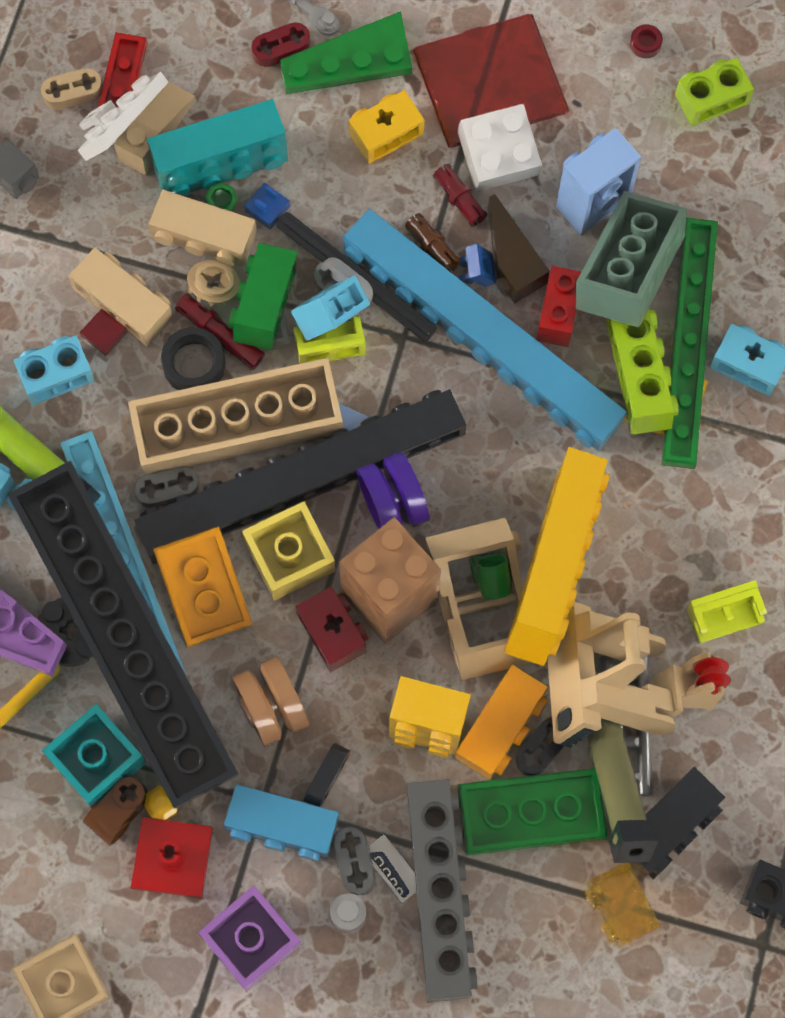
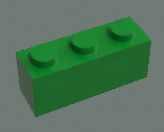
[228,243,297,350]

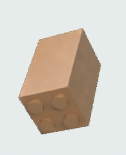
[339,517,441,644]

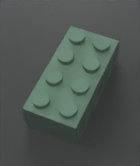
[576,191,687,328]

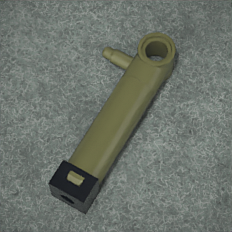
[587,718,658,863]

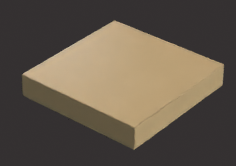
[12,933,110,1018]

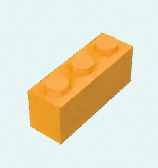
[455,665,549,780]

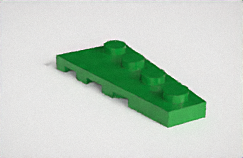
[280,11,412,94]

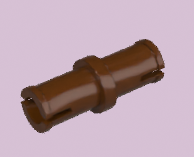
[405,213,461,272]

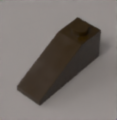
[488,194,550,304]

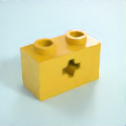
[348,90,425,165]

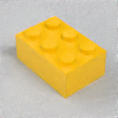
[389,676,471,758]

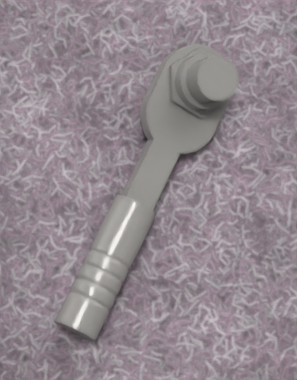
[288,0,340,36]

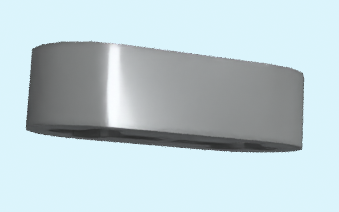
[314,257,373,302]

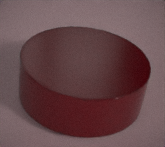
[630,24,663,58]

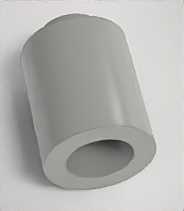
[330,893,366,934]

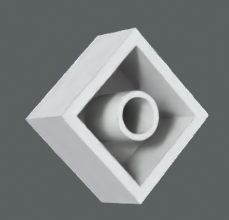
[457,104,542,192]

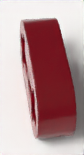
[251,22,310,67]

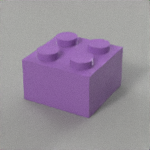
[198,885,302,993]

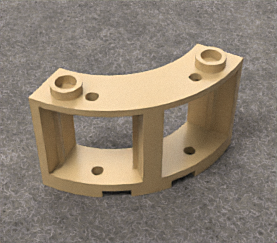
[425,518,532,681]

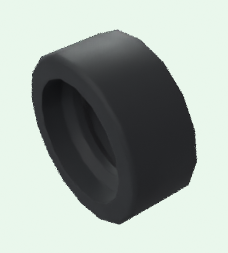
[161,327,226,390]

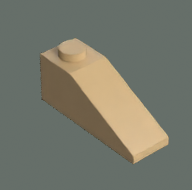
[114,82,196,175]

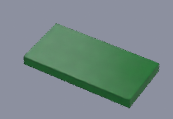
[458,768,608,856]

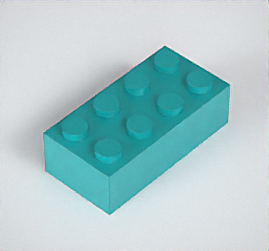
[147,99,288,197]

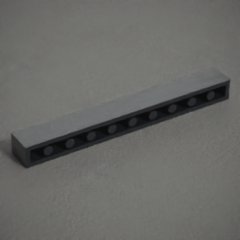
[134,389,466,565]

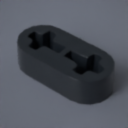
[516,717,565,776]
[303,742,351,807]

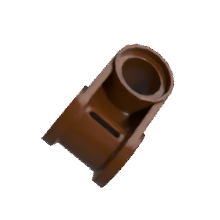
[83,777,148,846]

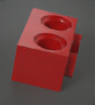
[536,265,581,347]

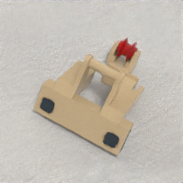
[547,602,731,748]

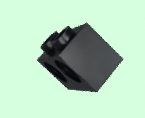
[740,859,785,929]

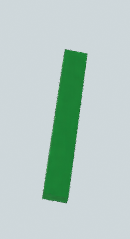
[661,217,718,469]

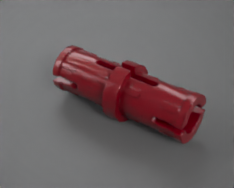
[433,164,488,227]

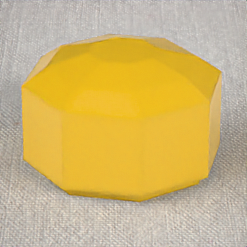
[144,785,179,820]

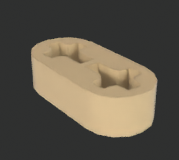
[41,68,103,110]

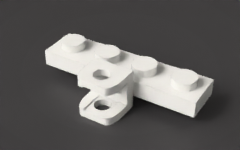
[78,72,168,161]

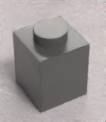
[0,139,40,199]

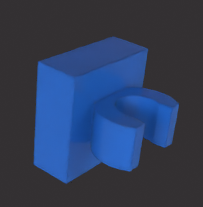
[244,182,290,230]
[458,244,496,287]

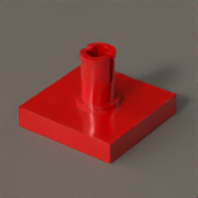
[131,817,213,899]

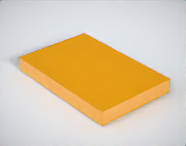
[153,526,253,647]

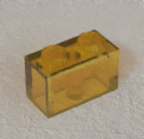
[585,863,661,949]

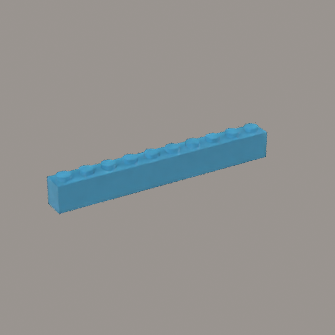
[343,208,627,452]

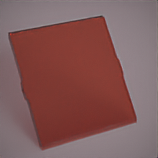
[413,14,570,148]

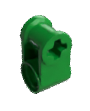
[468,548,512,600]

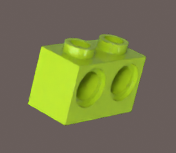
[675,57,754,127]

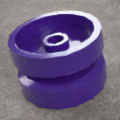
[356,451,430,530]

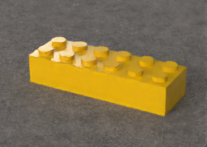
[504,447,610,666]

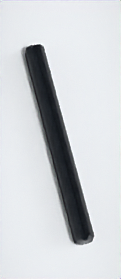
[276,212,437,342]

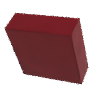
[80,308,128,356]

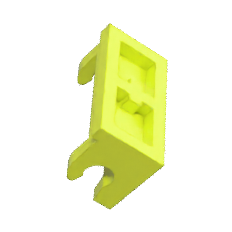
[294,316,366,364]
[686,580,767,644]

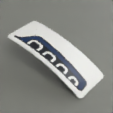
[369,835,416,903]

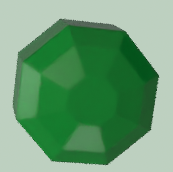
[205,182,238,212]

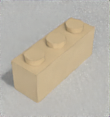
[148,189,257,267]
[68,247,173,347]

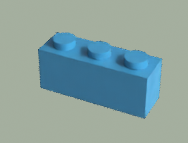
[224,784,339,861]

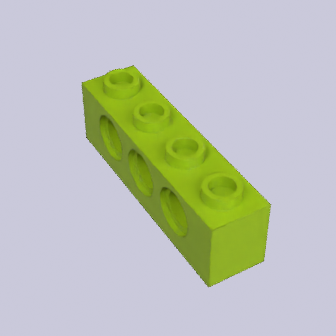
[605,309,679,435]

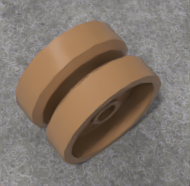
[231,656,309,747]

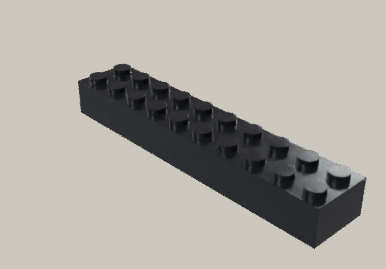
[7,461,239,809]

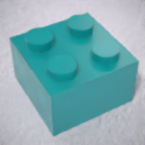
[42,704,146,809]

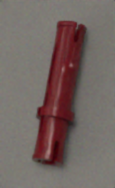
[175,293,265,370]

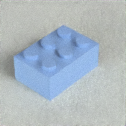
[556,128,641,236]

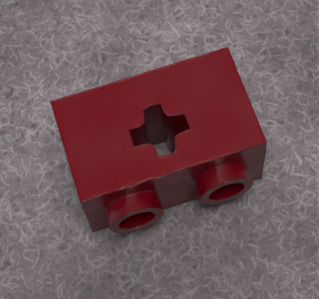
[295,586,369,673]

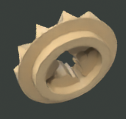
[186,260,240,307]

